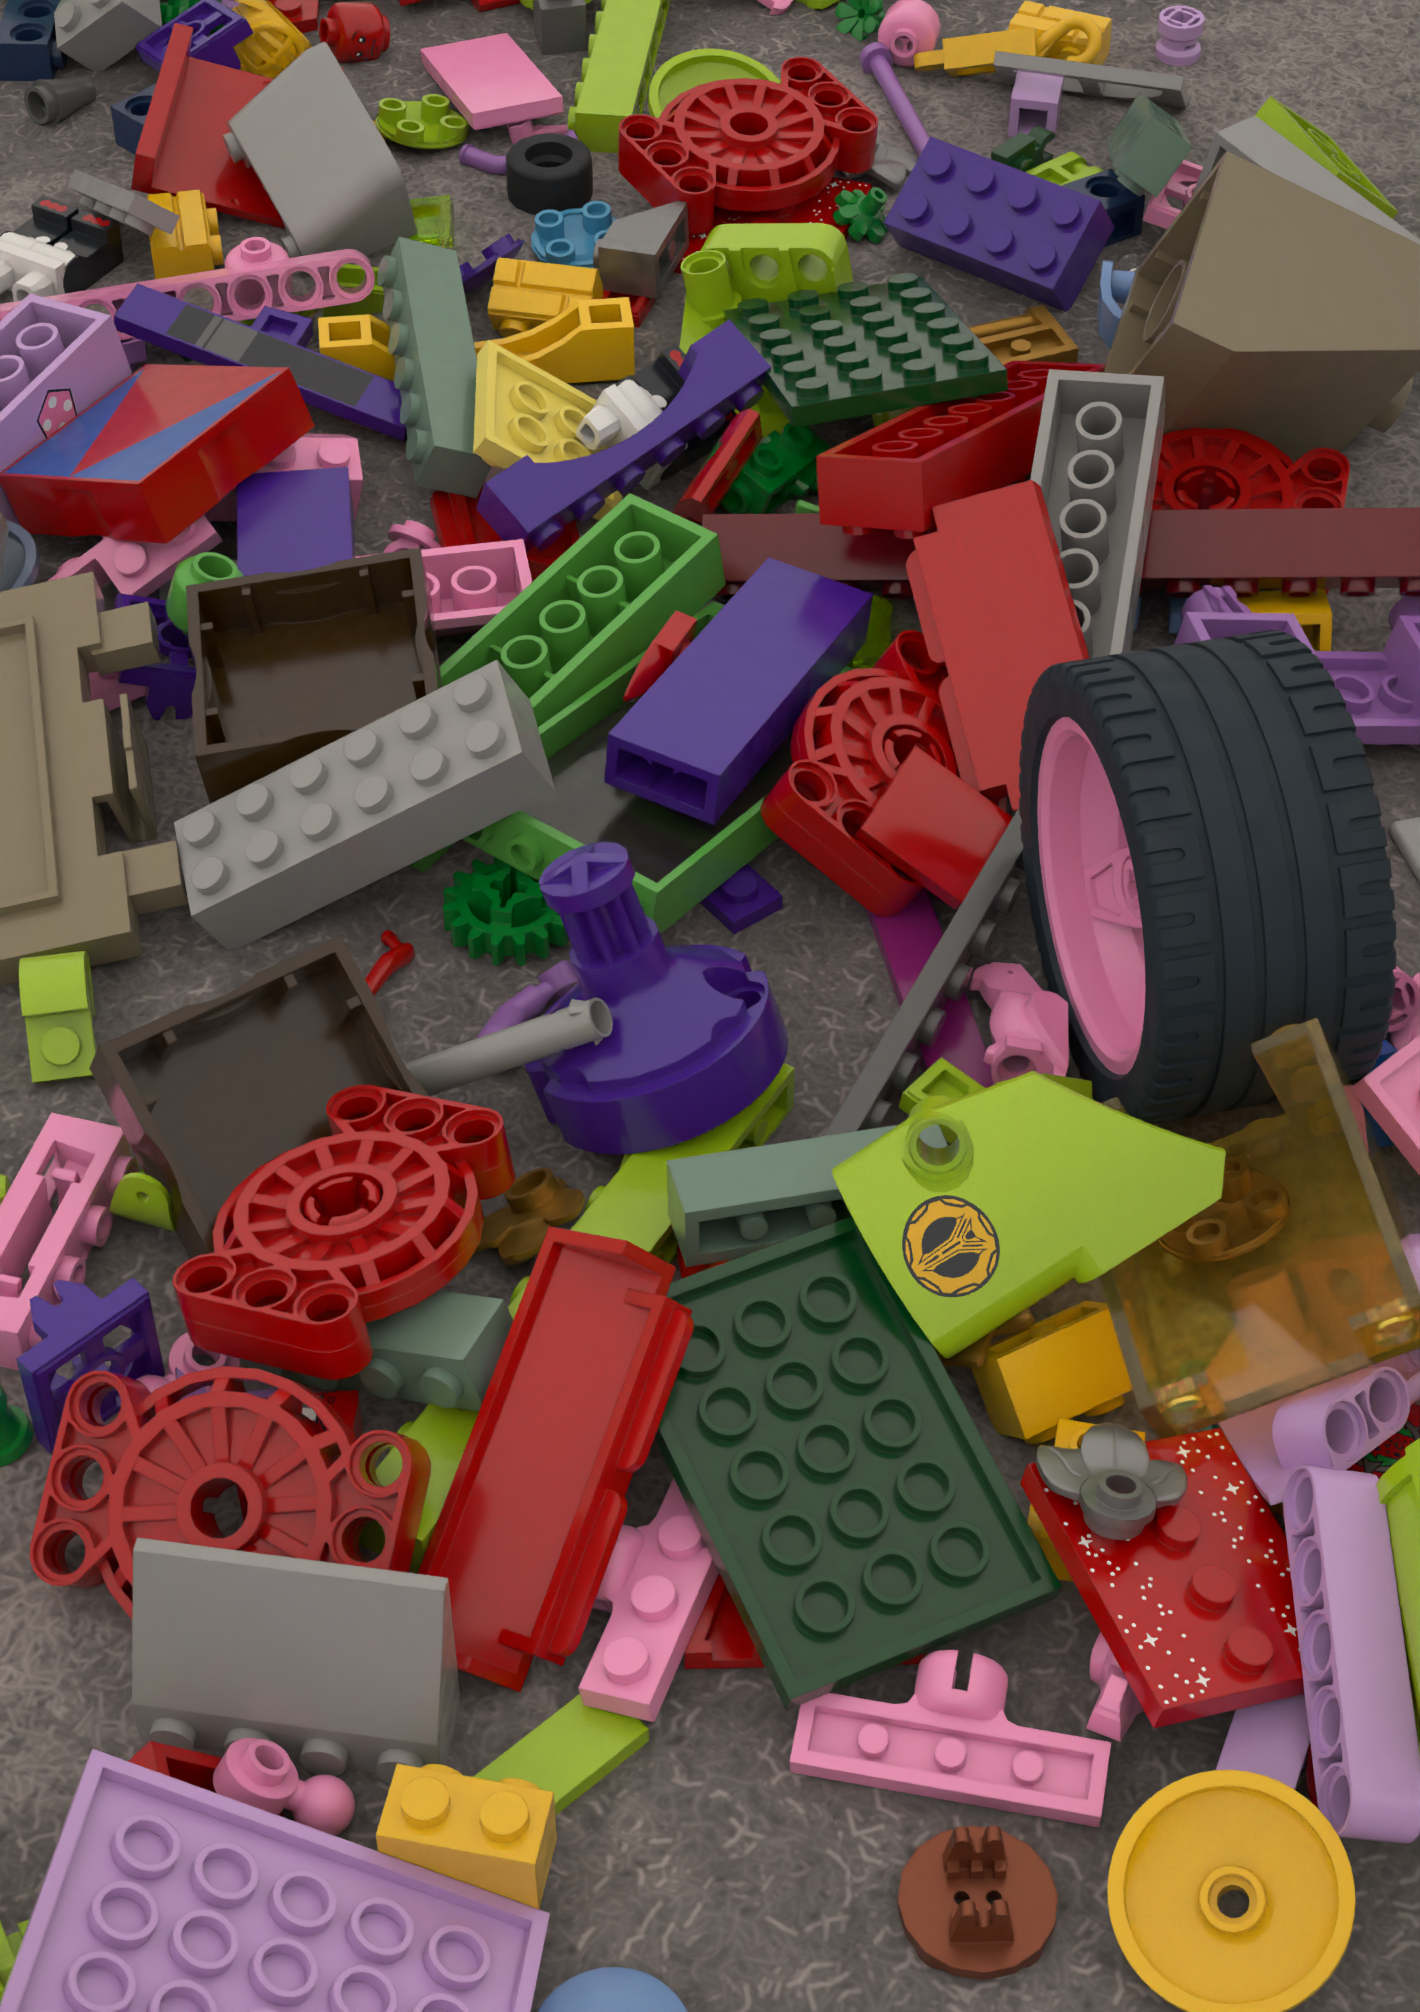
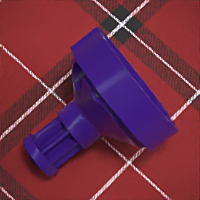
[525,842,789,1155]

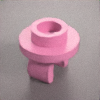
[383,520,441,553]

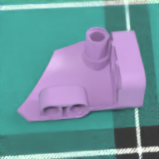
[1199,1233,1420,1505]

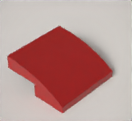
[854,745,1013,909]

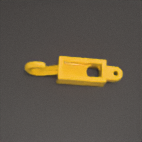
[914,14,1103,77]

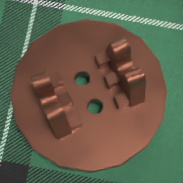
[897,1826,1058,1980]

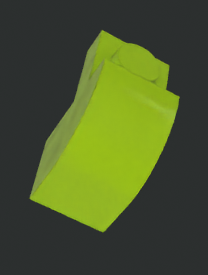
[19,951,97,1084]

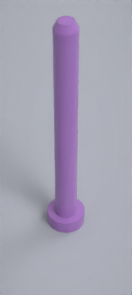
[859,42,930,156]

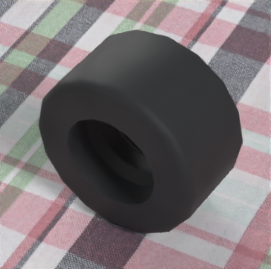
[506,133,593,215]

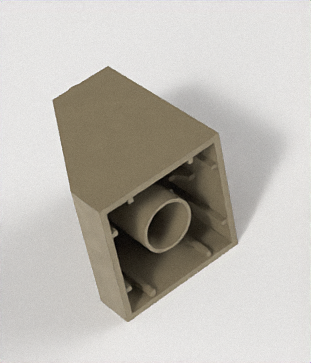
[1103,151,1420,460]

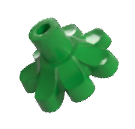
[835,0,885,41]
[833,187,889,244]

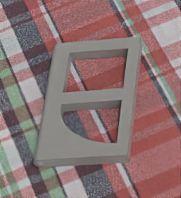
[993,51,1190,109]

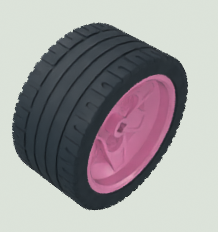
[1019,630,1397,1124]

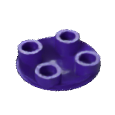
[459,234,524,294]

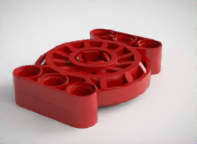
[618,56,878,234]
[1152,428,1350,595]
[761,630,1007,917]
[173,1085,516,1380]
[29,1366,431,1619]

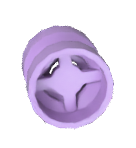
[1155,5,1204,66]

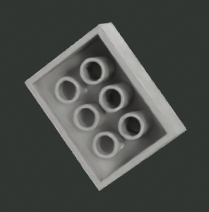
[132,1538,461,1784]

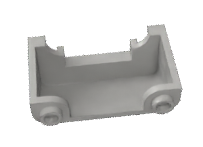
[222,42,417,278]

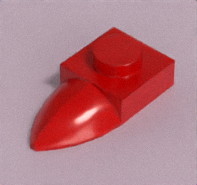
[623,610,697,702]

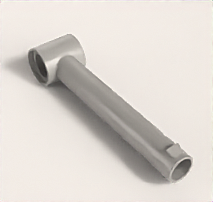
[400,997,613,1096]

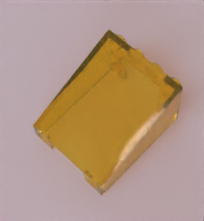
[1099,1018,1420,1439]

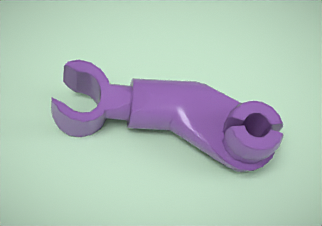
[477,960,579,1038]

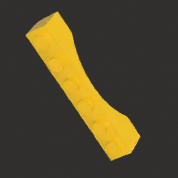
[318,297,635,383]

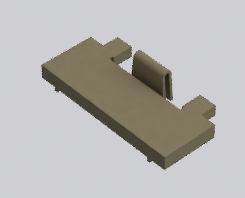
[0,571,189,986]

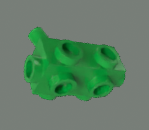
[720,423,830,514]

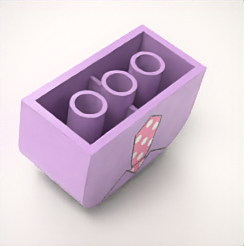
[0,294,132,526]

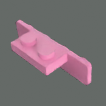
[48,486,237,597]

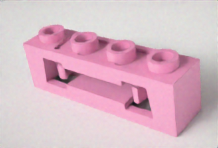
[0,1113,138,1371]

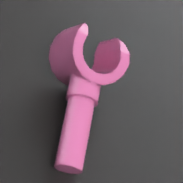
[506,120,568,144]

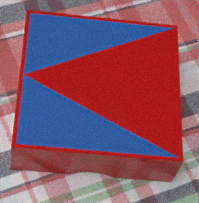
[0,364,315,544]

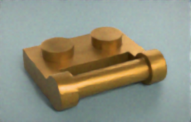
[967,305,1079,365]

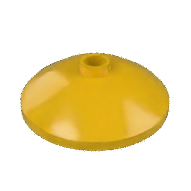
[1107,1770,1356,2012]

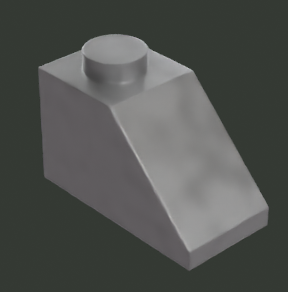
[593,201,689,299]

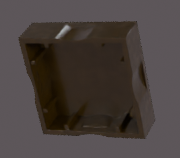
[186,548,442,804]
[89,935,428,1259]

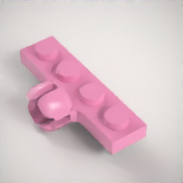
[578,1478,719,1722]
[789,1650,1111,1828]

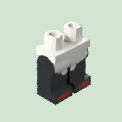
[0,196,124,302]
[576,343,737,490]

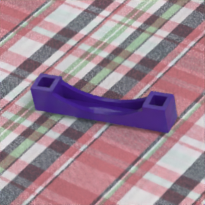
[476,319,771,553]

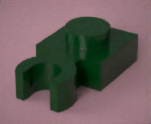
[991,126,1055,172]

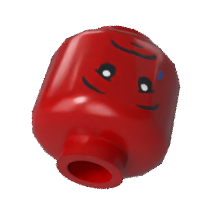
[319,2,390,63]

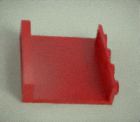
[131,23,344,229]

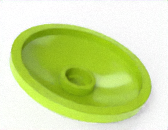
[648,49,780,118]

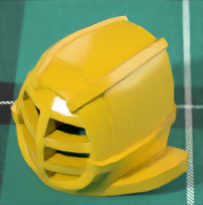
[224,0,313,79]

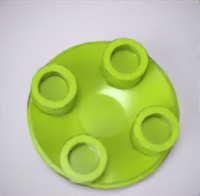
[375,94,469,149]

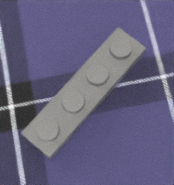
[67,169,180,236]

